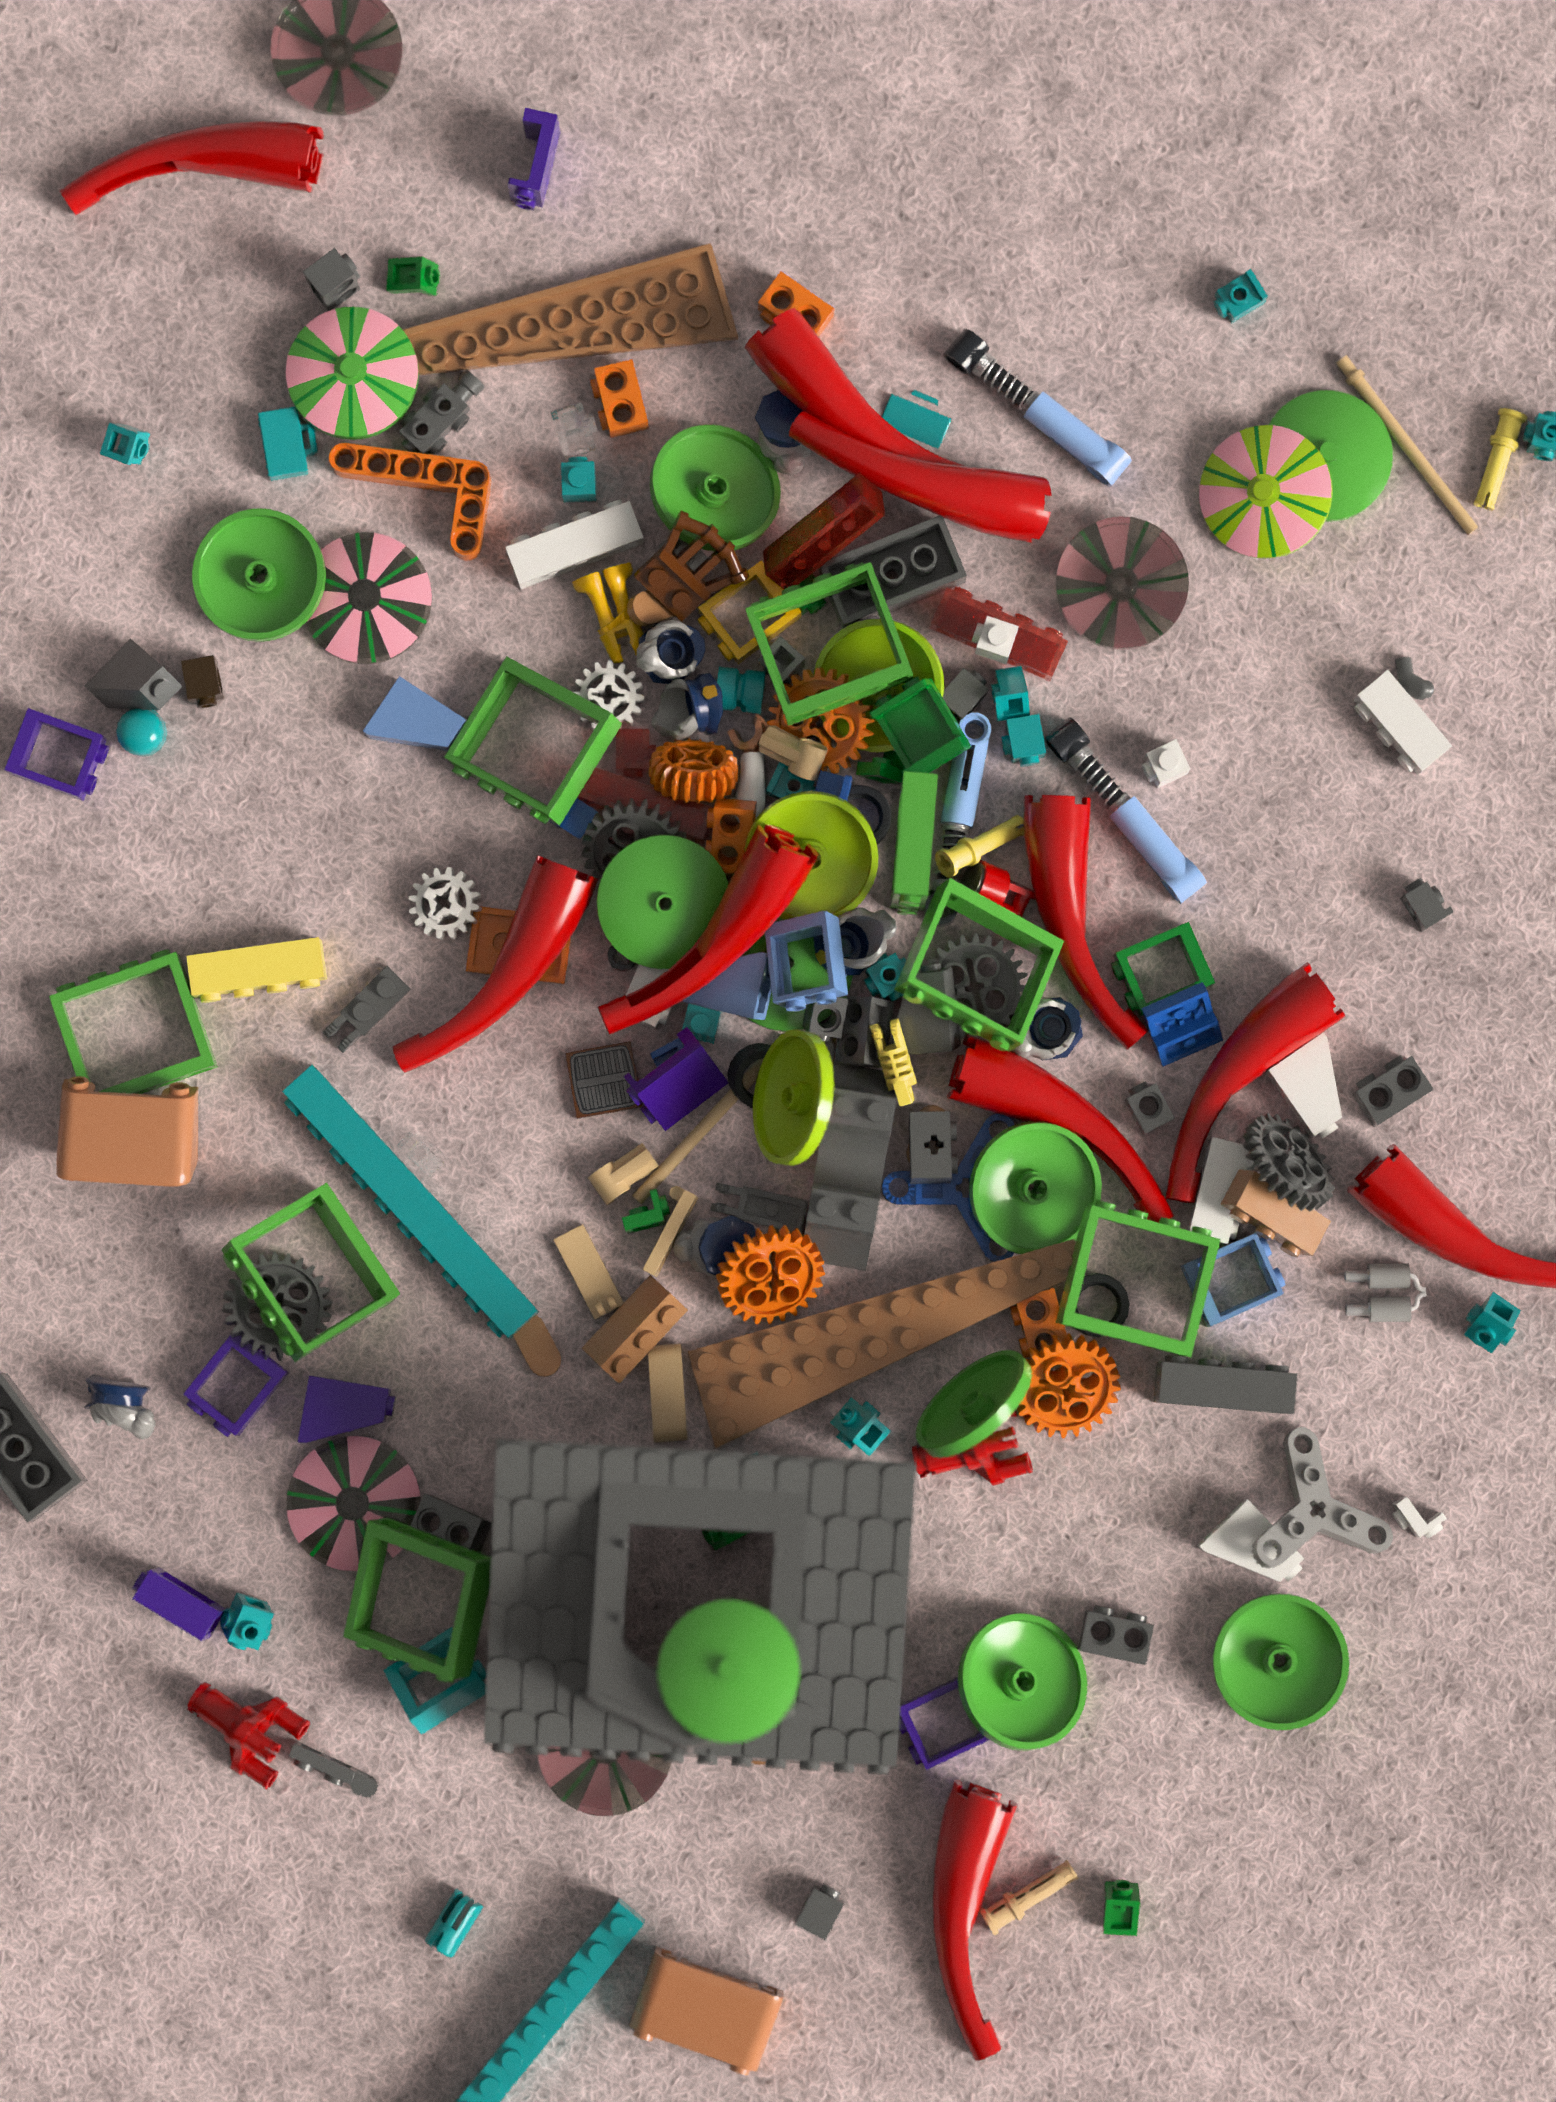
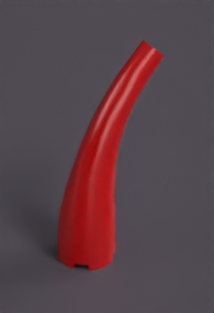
[59,121,324,216]
[744,308,968,467]
[789,411,1052,543]
[1023,795,1148,1051]
[598,824,818,1035]
[393,855,599,1073]
[1165,962,1346,1204]
[947,1035,1174,1223]
[1347,1144,1556,1288]
[932,1780,1018,2061]

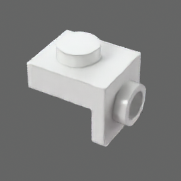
[1392,1496,1447,1539]

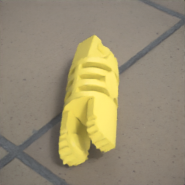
[870,1018,917,1106]

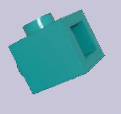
[561,457,597,503]
[1001,714,1046,767]

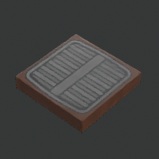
[565,1041,642,1119]

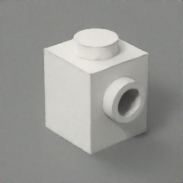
[972,616,1019,664]
[1142,739,1190,788]

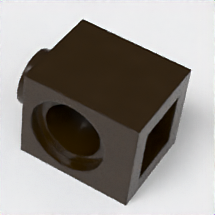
[181,655,224,708]

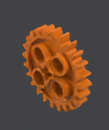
[767,667,875,775]
[716,1225,825,1324]
[1016,1333,1121,1438]

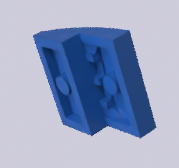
[1141,982,1223,1067]

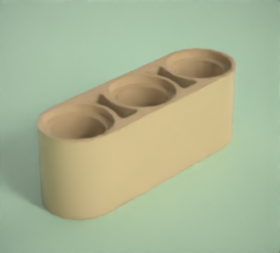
[648,1343,688,1443]

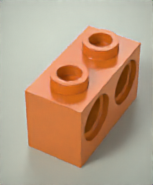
[758,271,834,336]
[590,359,649,438]
[705,798,757,873]
[1010,1288,1067,1359]

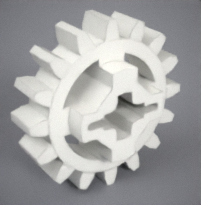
[574,660,644,732]
[408,867,482,940]

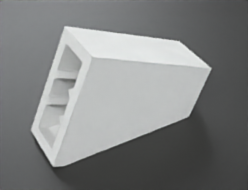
[1265,1032,1342,1139]
[1197,1499,1304,1582]

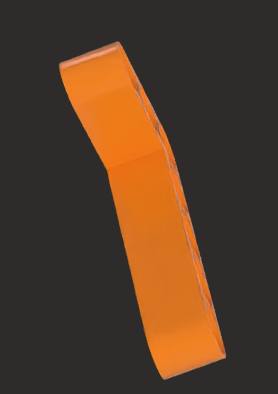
[329,443,491,561]

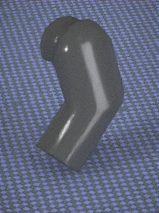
[1395,657,1434,700]

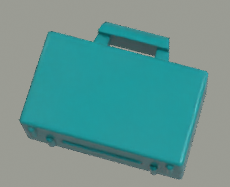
[882,390,952,449]
[258,407,318,481]

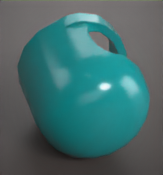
[116,708,167,757]

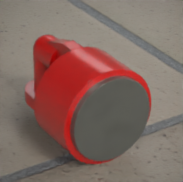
[960,860,1036,917]

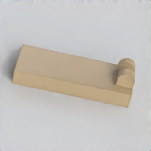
[642,1186,698,1278]
[553,1224,624,1320]

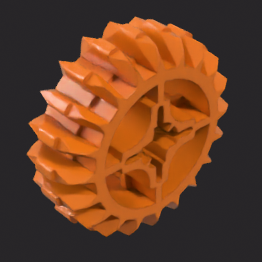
[649,738,739,804]

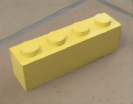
[186,937,327,1003]

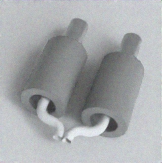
[1344,1263,1426,1322]

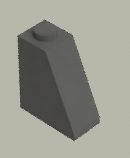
[85,638,182,710]
[889,962,961,1055]

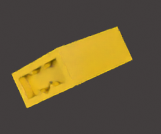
[697,560,802,665]

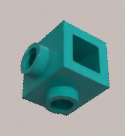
[1523,411,1556,462]
[864,952,906,1002]
[1464,1292,1521,1354]
[829,1397,891,1456]
[220,1592,274,1650]

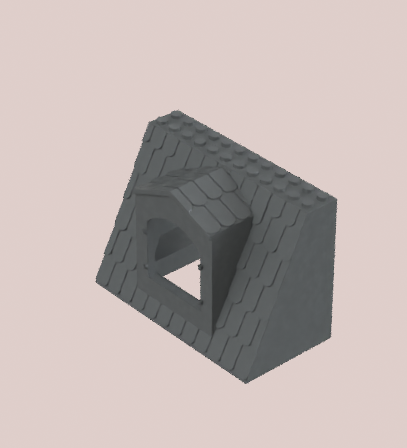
[484,1439,916,1775]

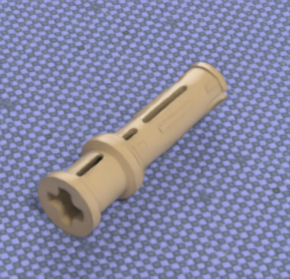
[979,1860,1078,1936]

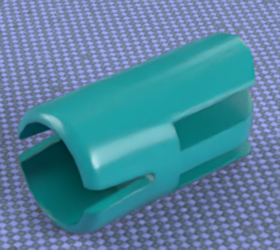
[425,1888,484,1958]

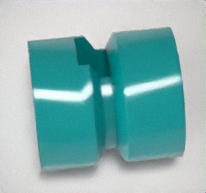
[717,666,766,714]

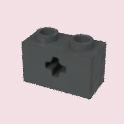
[908,1111,958,1184]

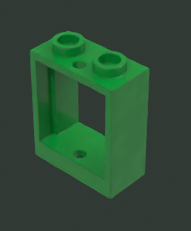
[1110,922,1215,1017]

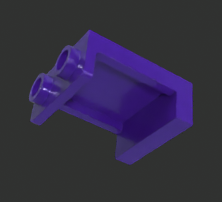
[507,107,560,210]
[624,1027,729,1131]

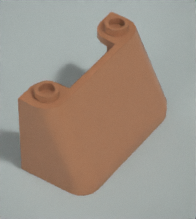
[56,1076,198,1187]
[629,1946,784,2075]

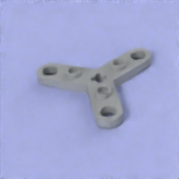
[1251,1427,1393,1569]

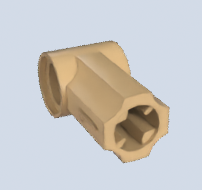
[759,725,828,781]
[588,1143,659,1205]

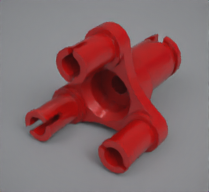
[912,1409,1033,1486]
[187,1682,310,1790]

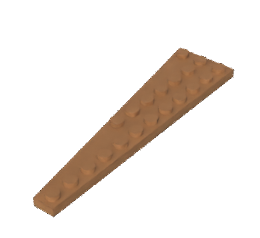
[403,243,738,375]
[688,1239,1075,1449]

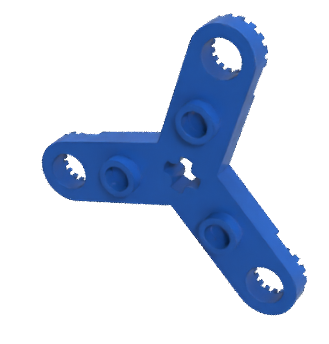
[882,1114,1015,1262]

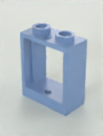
[765,911,848,1011]
[1180,1233,1286,1327]

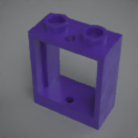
[4,708,109,801]
[183,1335,289,1437]
[132,1567,226,1641]
[899,1677,989,1770]

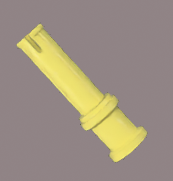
[1473,408,1528,511]
[935,815,1024,878]

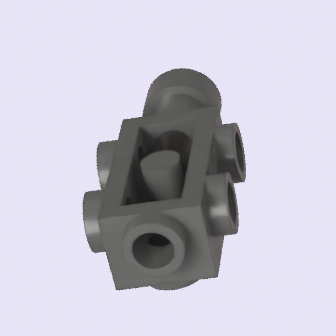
[399,369,485,455]

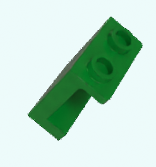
[869,676,972,773]

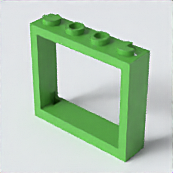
[745,562,913,726]
[444,656,622,826]
[890,771,938,915]
[894,878,1064,1052]
[49,949,218,1094]
[221,1183,400,1362]
[1056,1200,1221,1357]
[343,1518,492,1683]

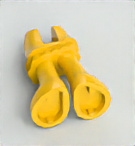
[572,562,643,664]

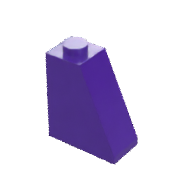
[298,1375,396,1443]

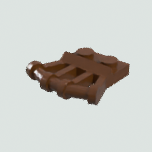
[634,510,749,622]

